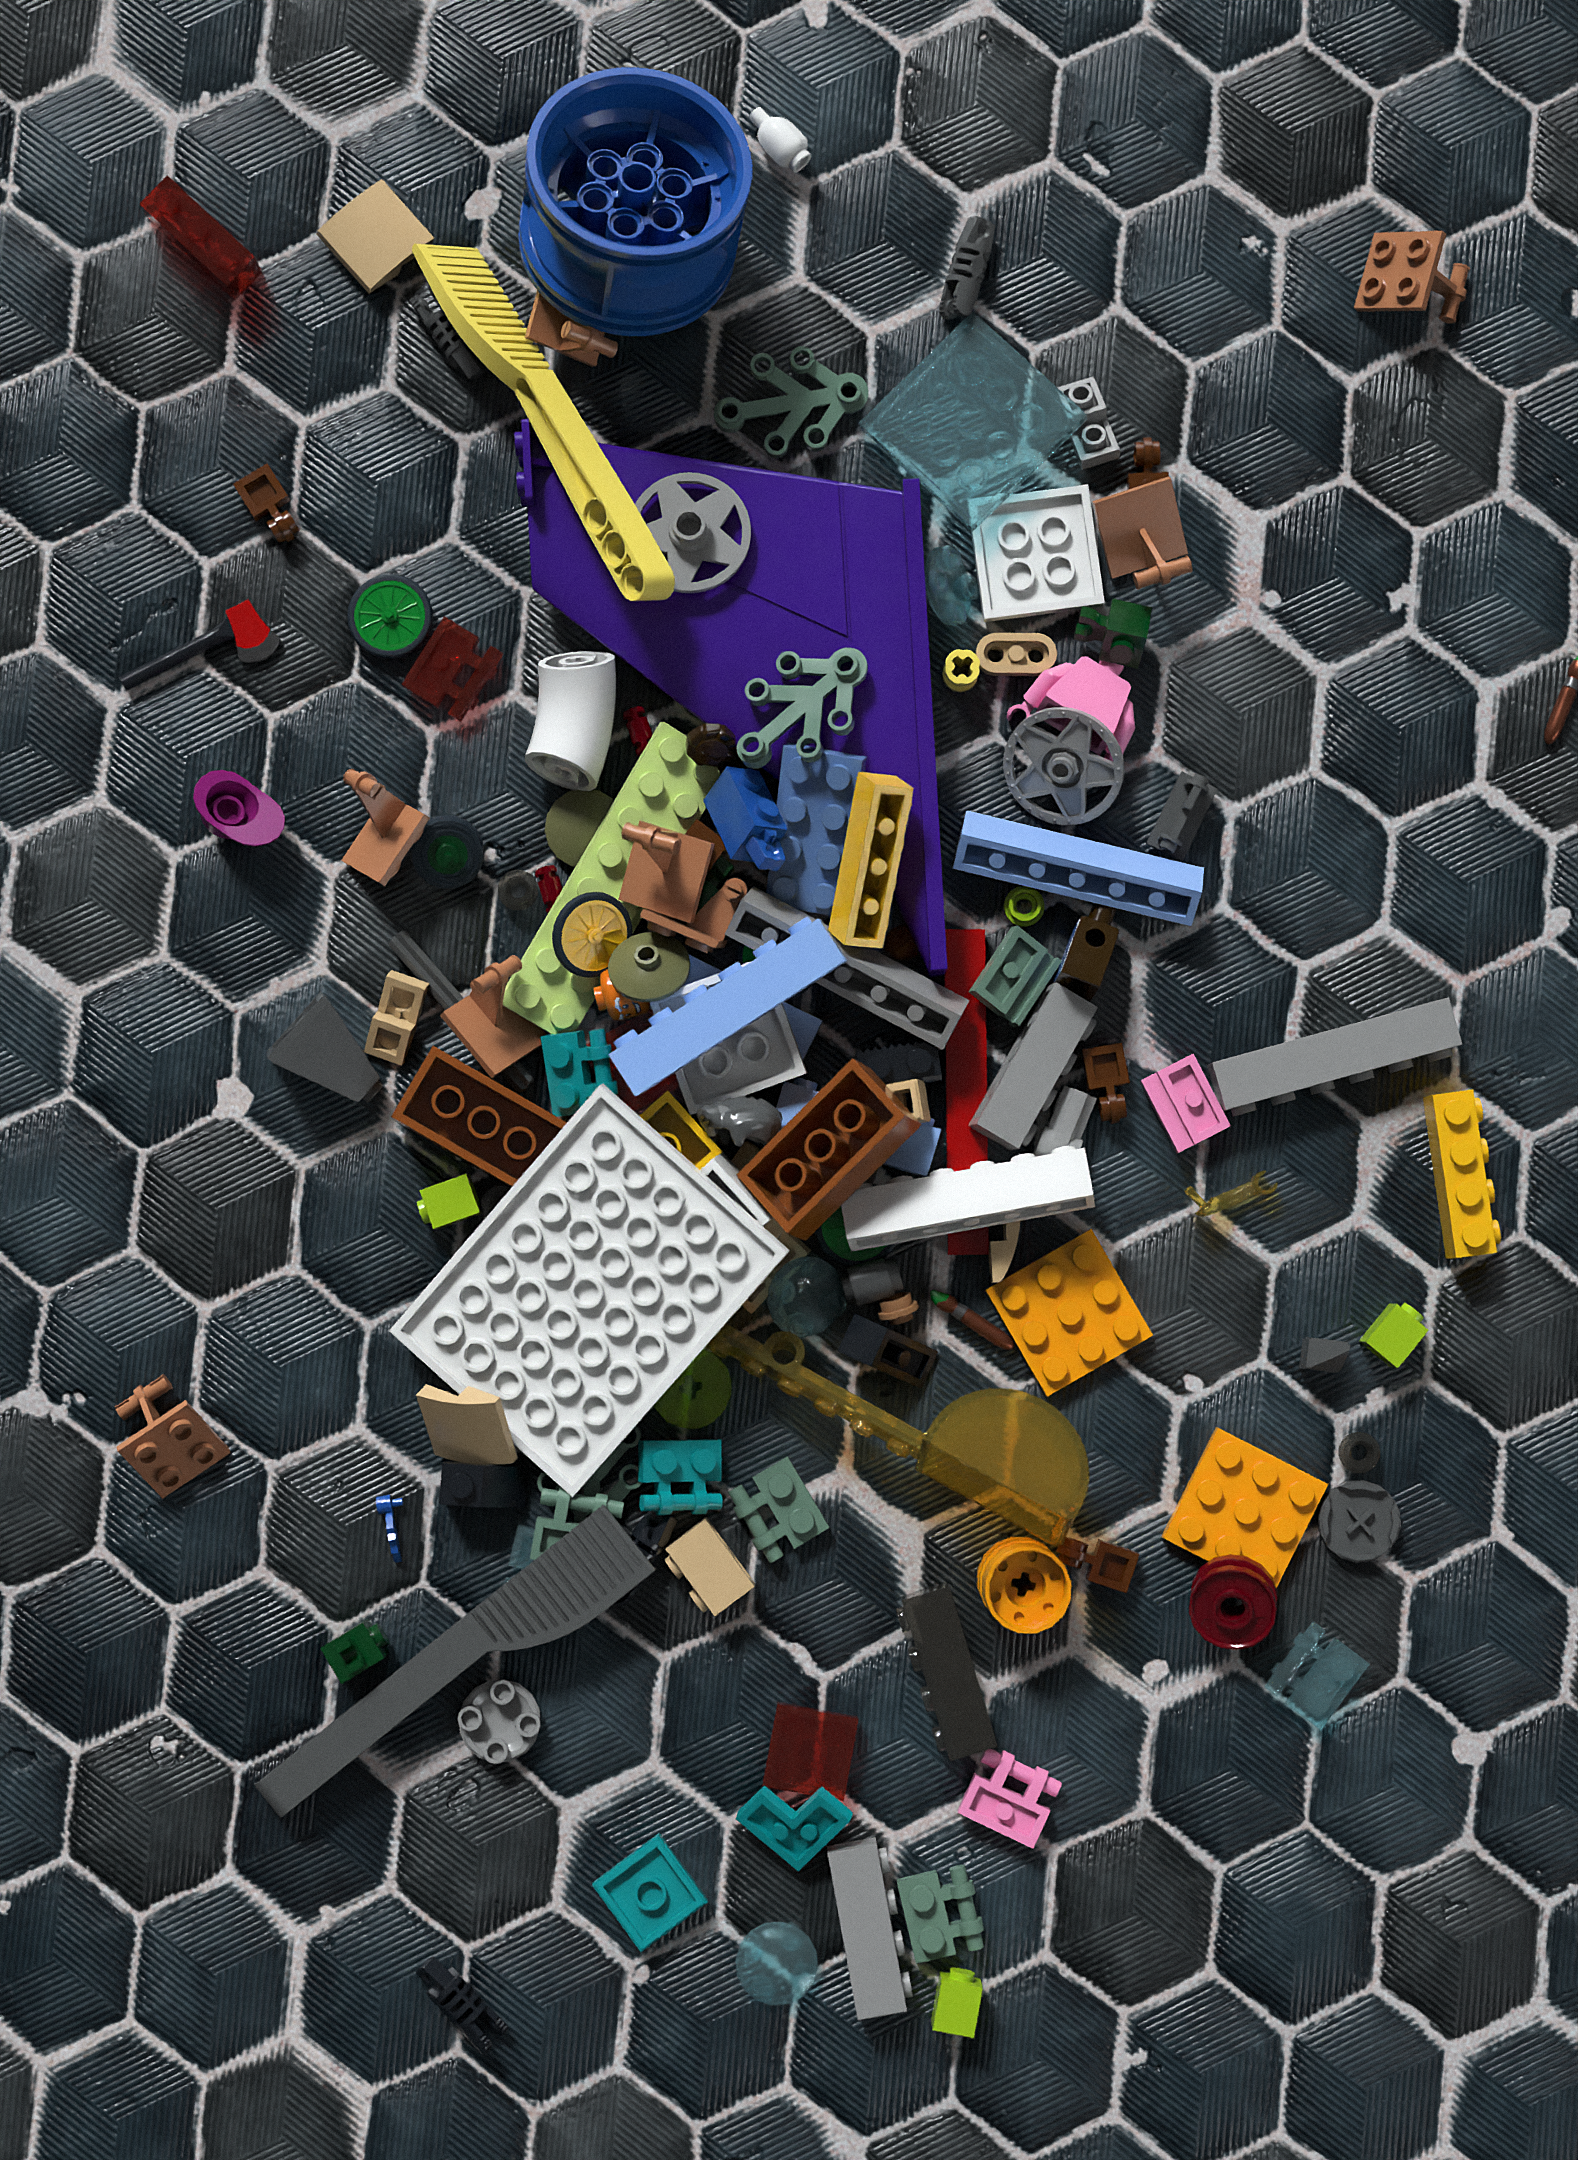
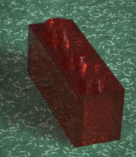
[139,175,263,300]

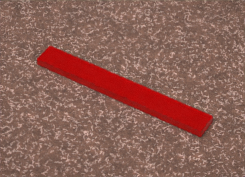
[944,929,989,1255]

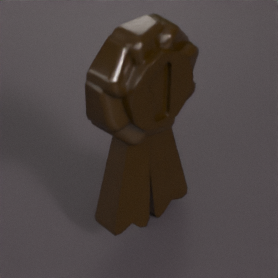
[685,723,770,777]

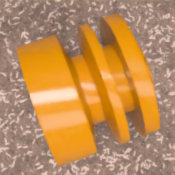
[977,1537,1071,1633]

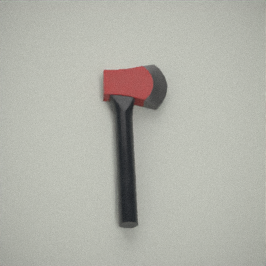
[120,599,281,691]

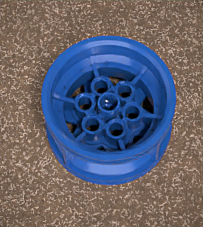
[518,67,752,336]

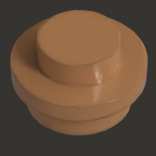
[878,1292,919,1325]

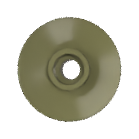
[608,932,690,1002]

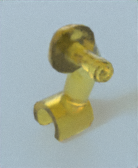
[1184,1170,1278,1217]

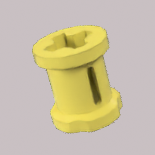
[942,649,980,692]

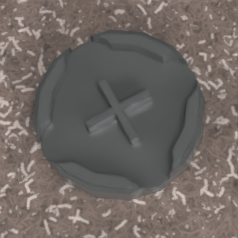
[1317,1479,1401,1563]

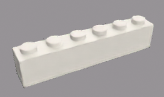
[841,1146,1095,1251]

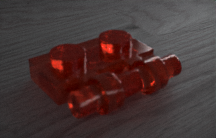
[401,616,504,722]

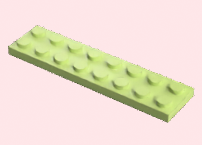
[502,722,721,1034]

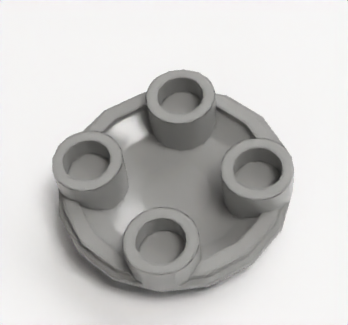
[458,1679,541,1764]

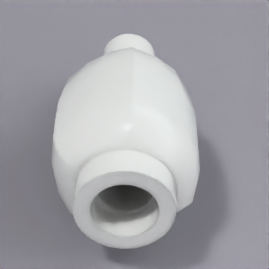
[749,107,811,173]

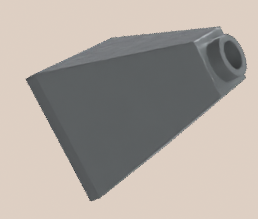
[267,991,383,1103]

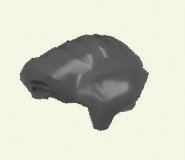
[697,1096,783,1146]

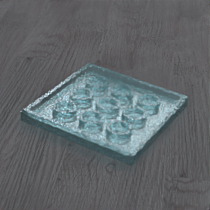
[859,311,1087,532]

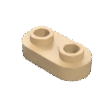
[975,633,1057,676]

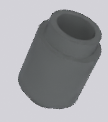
[841,1257,904,1307]

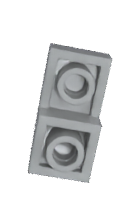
[1055,376,1120,470]

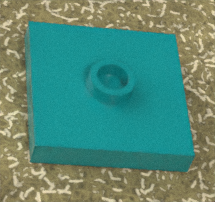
[592,1833,708,1952]

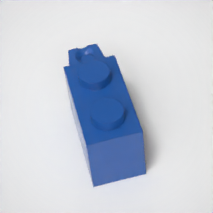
[703,766,788,871]

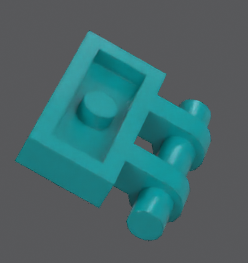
[541,1029,619,1117]
[638,1439,723,1515]

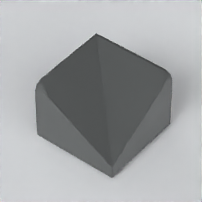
[1299,1337,1350,1373]

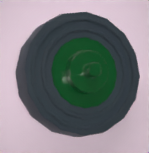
[411,815,484,889]

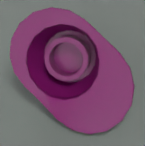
[193,770,285,847]

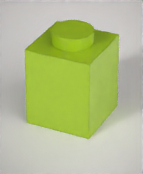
[417,1174,483,1230]
[1359,1303,1429,1368]
[931,1968,983,2038]

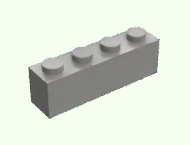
[968,982,1098,1151]
[827,1837,913,2020]

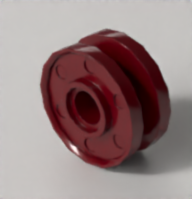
[1189,1554,1277,1650]

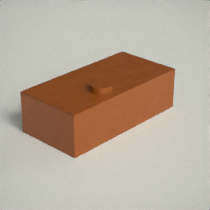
[391,1046,567,1188]
[737,1058,922,1241]

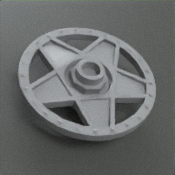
[635,472,751,593]
[1003,707,1124,825]

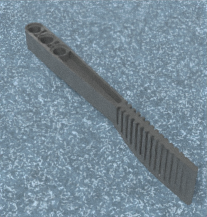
[254,1504,656,1818]

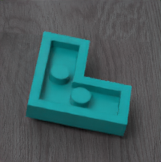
[736,1785,853,1871]

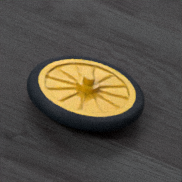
[552,892,633,978]

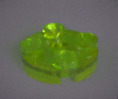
[654,1349,732,1429]

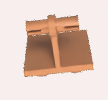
[1354,231,1470,323]
[525,290,618,367]
[1092,476,1193,590]
[341,769,430,886]
[618,821,715,923]
[640,878,748,953]
[440,955,547,1078]
[115,1374,231,1499]

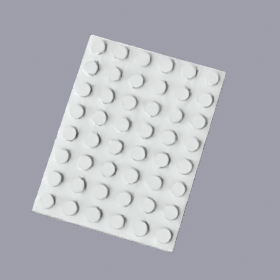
[389,1084,790,1497]

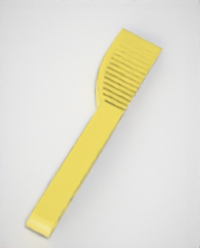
[412,244,675,601]

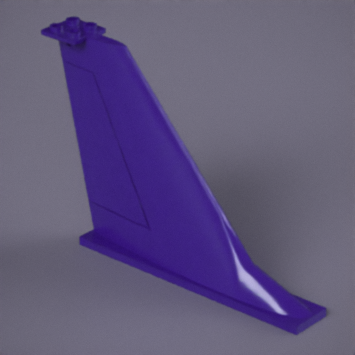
[514,419,948,978]

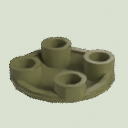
[545,789,614,867]

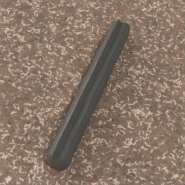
[389,931,534,1093]

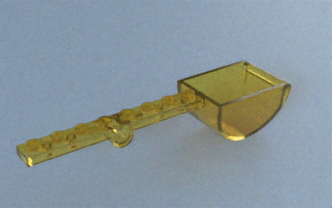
[706,1324,1089,1546]

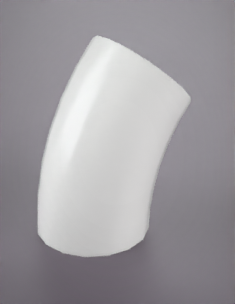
[525,651,616,791]

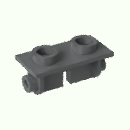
[1146,771,1218,861]

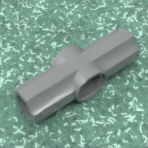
[1033,1086,1097,1157]

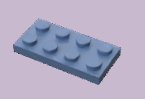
[766,742,867,916]

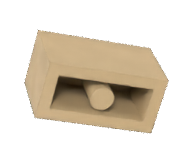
[664,1517,755,1616]

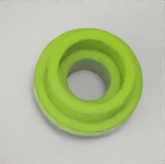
[1004,886,1045,927]

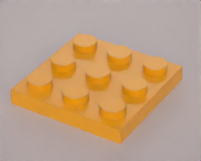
[985,1229,1153,1397]
[1161,1427,1328,1588]

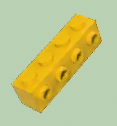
[828,772,914,948]
[1423,1089,1501,1259]

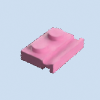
[1139,1054,1231,1153]

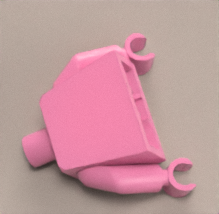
[1007,657,1135,761]

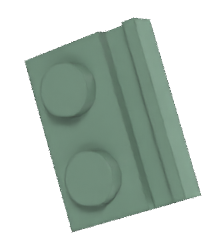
[969,926,1061,1027]

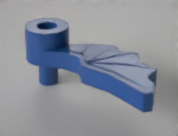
[376,1495,403,1563]

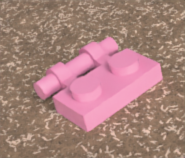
[957,1747,1062,1848]

